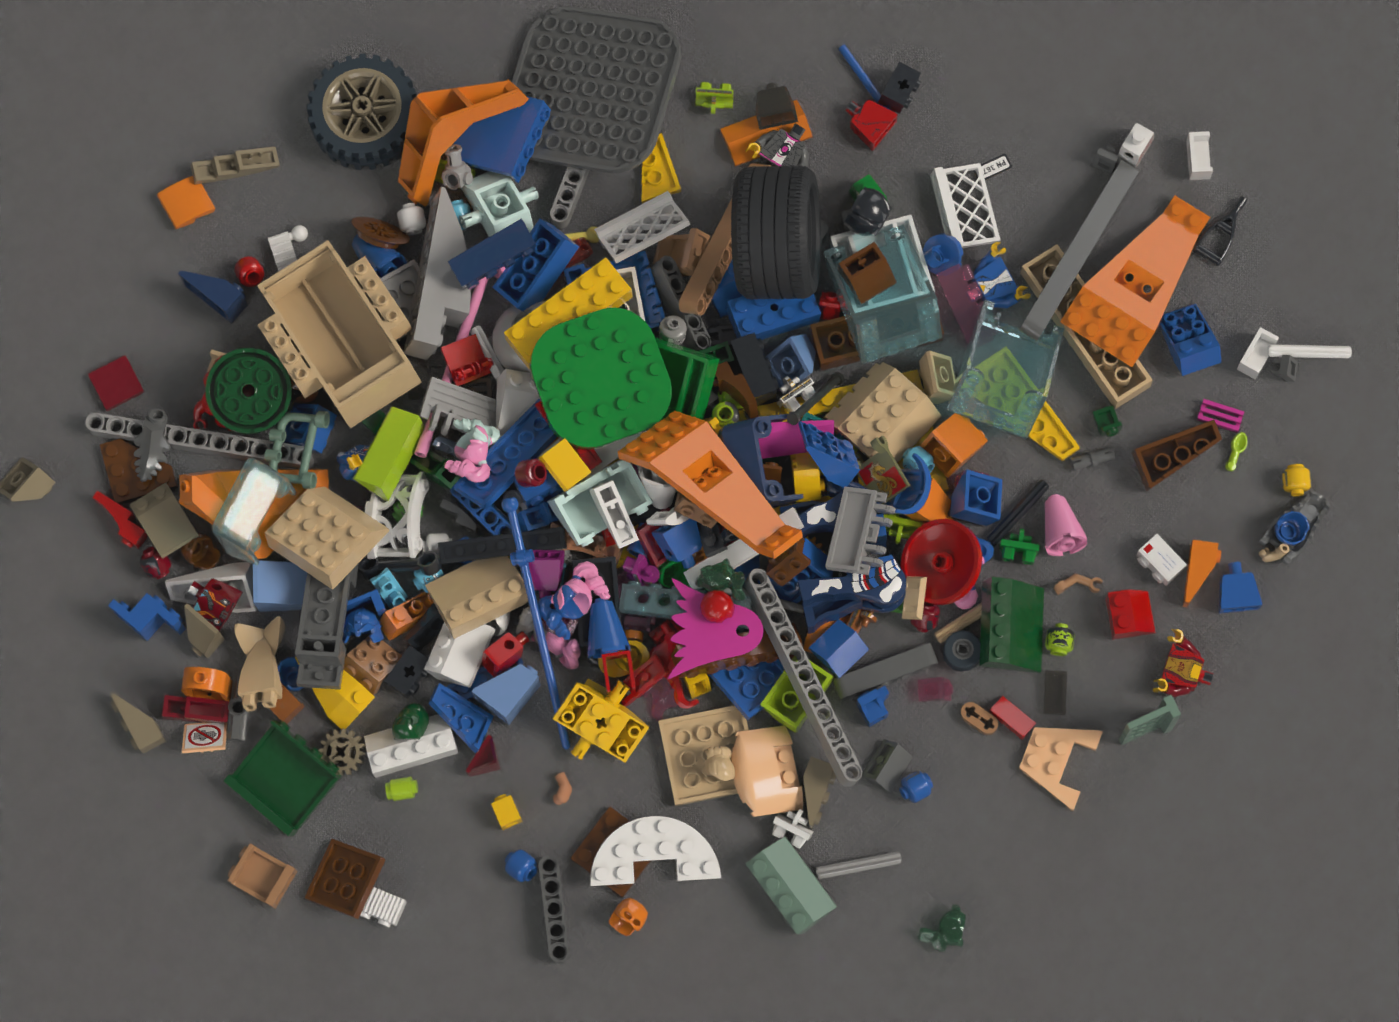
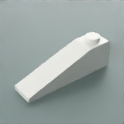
[165,561,257,613]

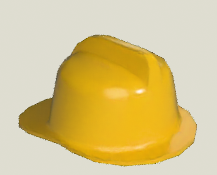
[598,640,650,677]

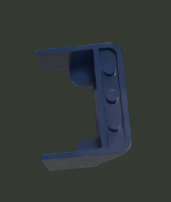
[718,414,804,506]

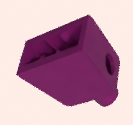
[529,550,565,599]

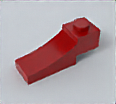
[92,491,148,549]

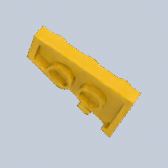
[642,133,681,204]

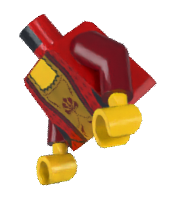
[1153,629,1214,697]

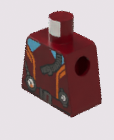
[188,578,243,631]

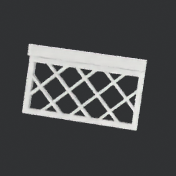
[930,163,1000,248]
[594,191,690,263]

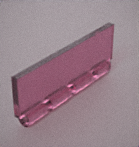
[936,264,999,351]

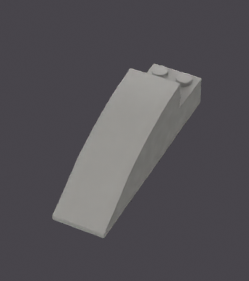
[403,187,471,360]

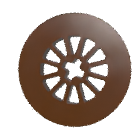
[351,217,410,249]

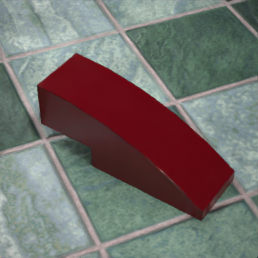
[161,695,230,723]

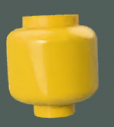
[1282,464,1311,497]

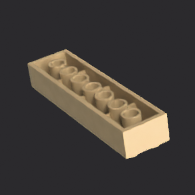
[1020,244,1153,409]

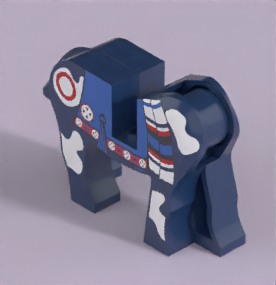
[780,477,906,634]

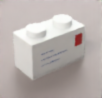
[1136,534,1187,586]

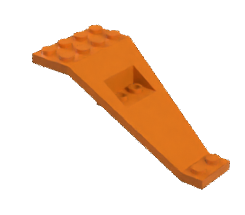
[1060,195,1211,368]
[618,411,803,559]

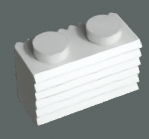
[360,887,406,928]

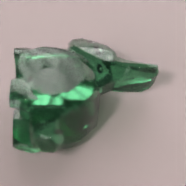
[696,558,745,601]
[918,904,966,952]

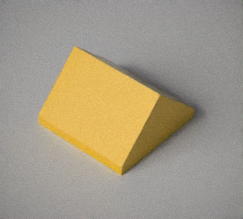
[539,438,591,492]

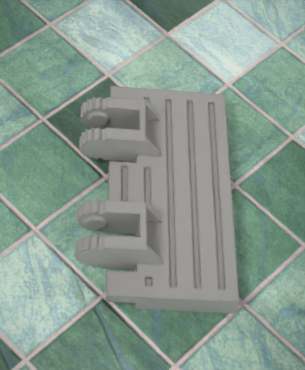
[419,377,501,438]
[825,487,896,575]

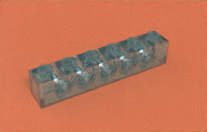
[619,581,752,629]

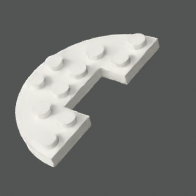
[590,816,721,886]

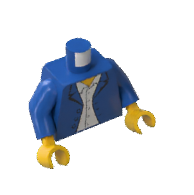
[966,242,1031,309]

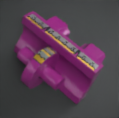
[623,554,660,590]

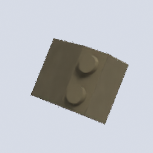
[130,483,199,559]

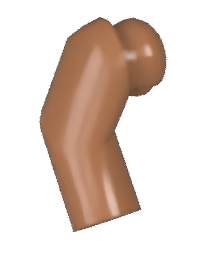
[553,772,572,805]

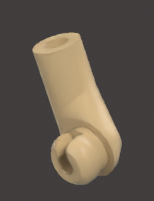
[1259,543,1290,563]

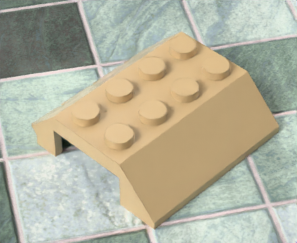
[825,362,942,463]

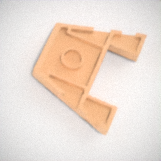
[1019,727,1103,811]

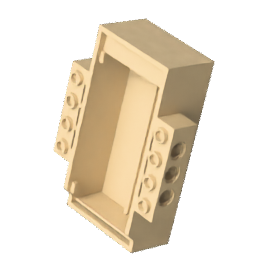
[257,240,422,428]

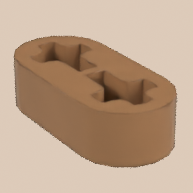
[960,702,998,735]

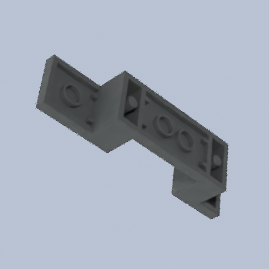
[295,563,359,690]

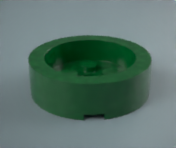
[205,348,292,434]

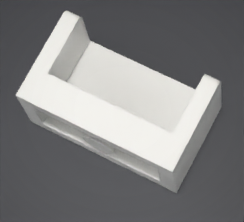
[1186,131,1213,180]
[1237,327,1279,380]

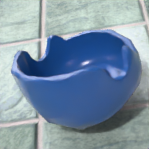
[1275,511,1310,546]
[278,657,304,692]

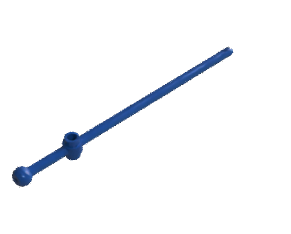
[502,497,570,750]

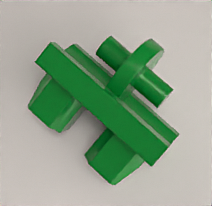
[999,529,1040,565]

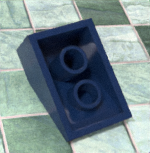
[178,270,248,324]

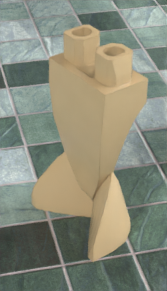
[234,616,286,712]

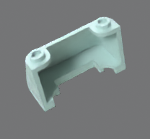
[547,460,653,547]

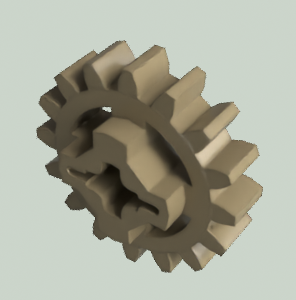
[318,729,366,776]

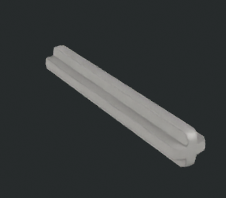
[816,852,902,879]

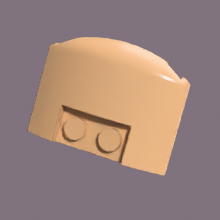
[731,726,803,817]

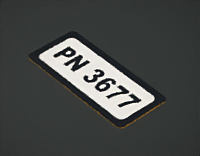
[973,154,1012,180]

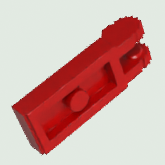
[621,655,670,707]

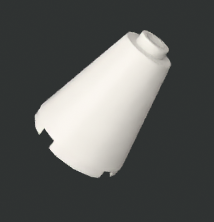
[638,466,676,509]

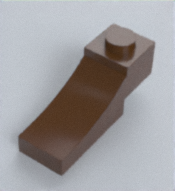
[712,361,759,419]

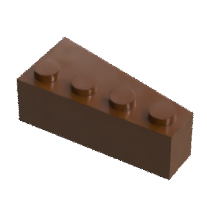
[1131,420,1222,492]

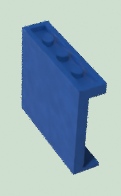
[453,96,551,183]

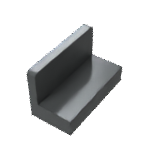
[862,739,912,792]

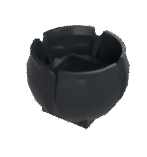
[844,187,892,236]

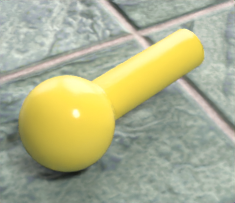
[565,226,599,243]

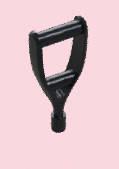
[1193,196,1247,266]

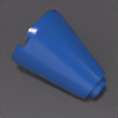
[352,235,407,278]
[587,598,631,659]

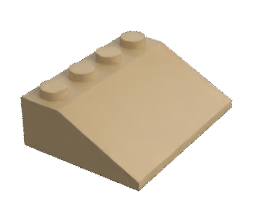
[425,556,528,639]

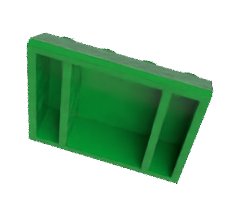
[655,337,719,422]

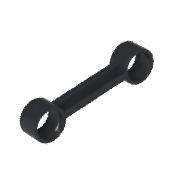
[358,551,442,580]

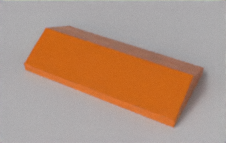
[720,100,813,167]

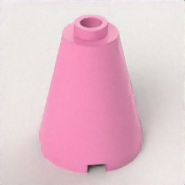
[1045,494,1087,556]

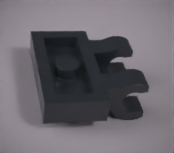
[696,521,738,557]

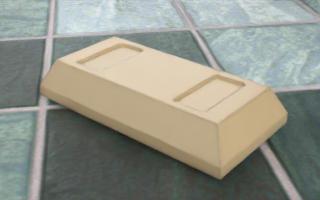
[902,576,927,620]

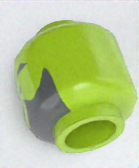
[712,401,740,427]

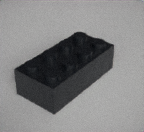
[571,556,621,647]

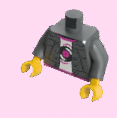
[745,123,809,167]

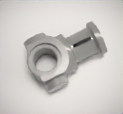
[442,144,473,190]

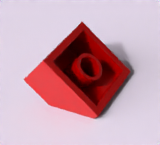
[1105,589,1156,640]

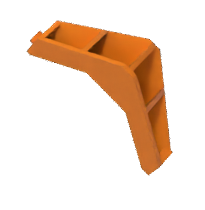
[398,79,529,207]
[179,469,329,559]

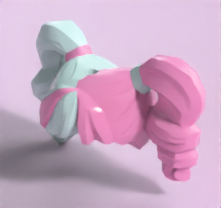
[444,418,500,483]

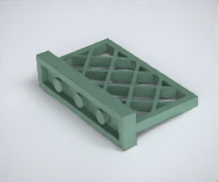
[1119,695,1181,745]

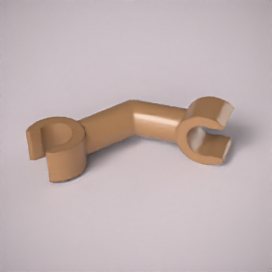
[1053,574,1103,595]

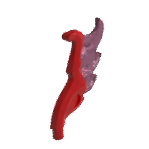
[643,622,699,721]

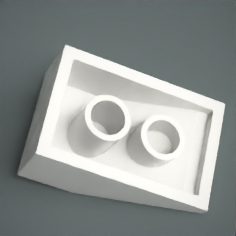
[496,369,540,437]

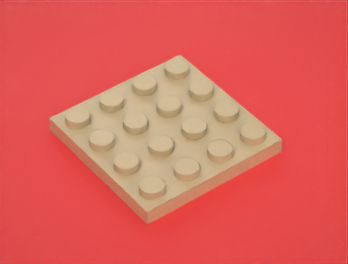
[658,706,749,806]

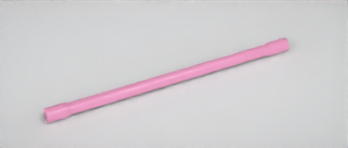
[414,277,489,458]

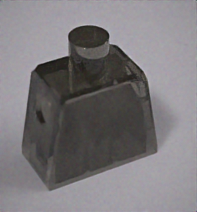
[756,82,798,130]

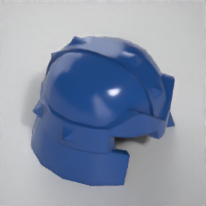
[342,607,384,643]

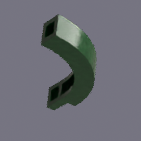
[361,410,461,489]

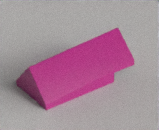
[758,420,834,459]

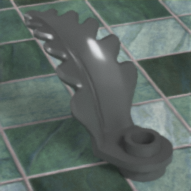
[134,409,171,482]

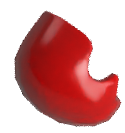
[700,590,735,623]

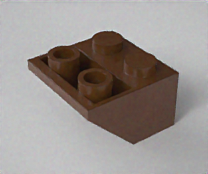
[838,242,897,305]

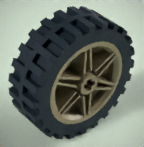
[306,53,417,170]

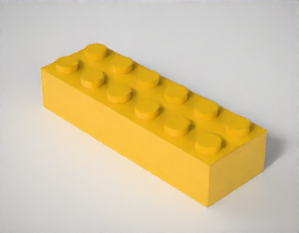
[504,258,633,370]

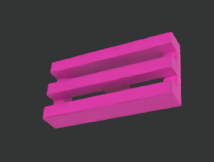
[1197,399,1245,433]

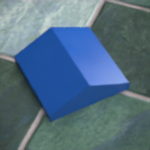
[808,619,869,679]

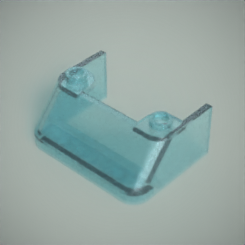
[213,458,296,566]

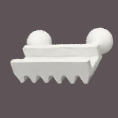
[268,225,308,272]

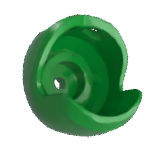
[657,560,690,592]

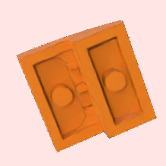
[157,176,215,229]

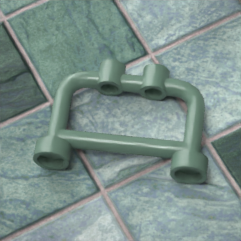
[264,411,330,489]

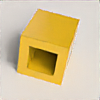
[491,794,522,830]

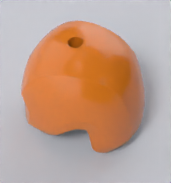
[609,898,648,936]

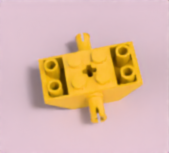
[553,681,649,763]

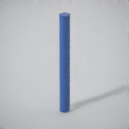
[838,45,890,110]

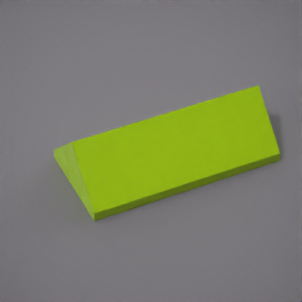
[353,407,425,502]

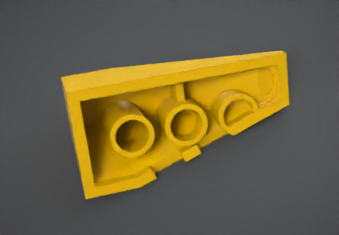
[295,656,375,730]

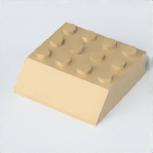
[265,487,389,590]

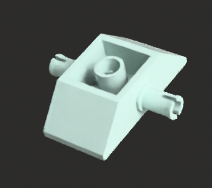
[459,171,538,237]

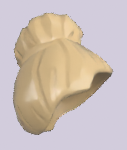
[702,746,735,781]

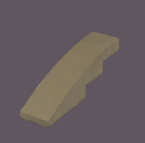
[190,147,280,184]

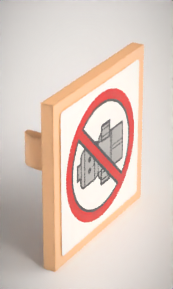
[182,721,228,753]

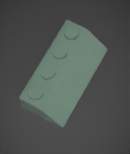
[746,836,837,935]

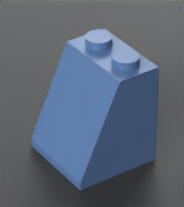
[253,560,307,612]
[472,664,541,725]

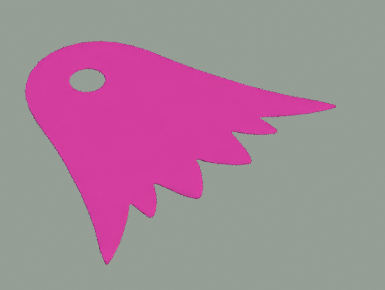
[668,578,763,679]

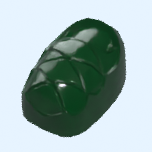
[392,703,430,740]

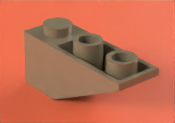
[110,693,166,754]
[803,756,836,829]

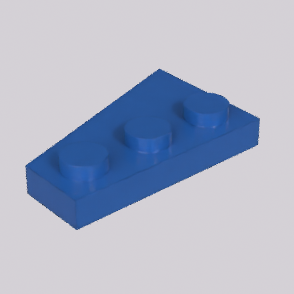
[428,683,494,753]

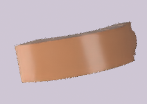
[550,522,624,565]

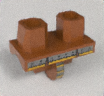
[840,609,877,634]

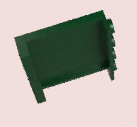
[224,720,342,836]

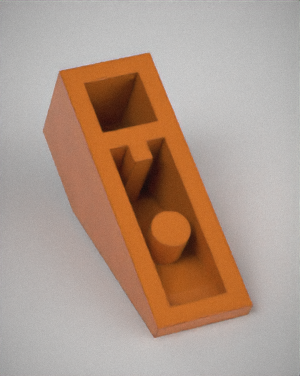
[1183,540,1221,607]

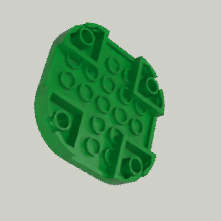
[530,308,672,449]

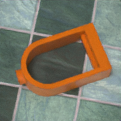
[181,667,232,701]

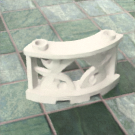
[365,472,429,559]

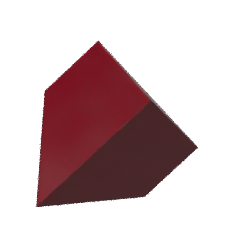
[466,734,501,777]

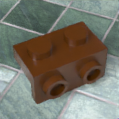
[766,538,811,586]

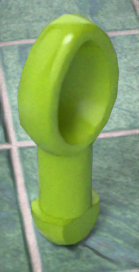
[1225,432,1248,472]

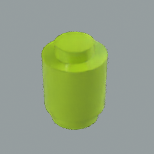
[385,776,418,801]

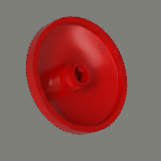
[901,519,982,605]

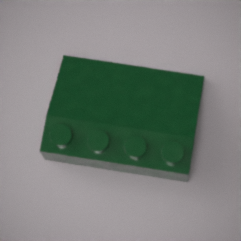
[979,577,1044,673]

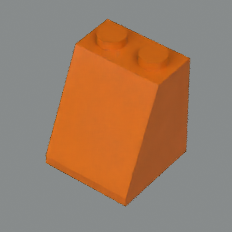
[920,410,988,478]

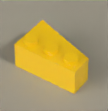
[790,452,825,502]

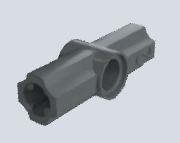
[227,675,250,742]

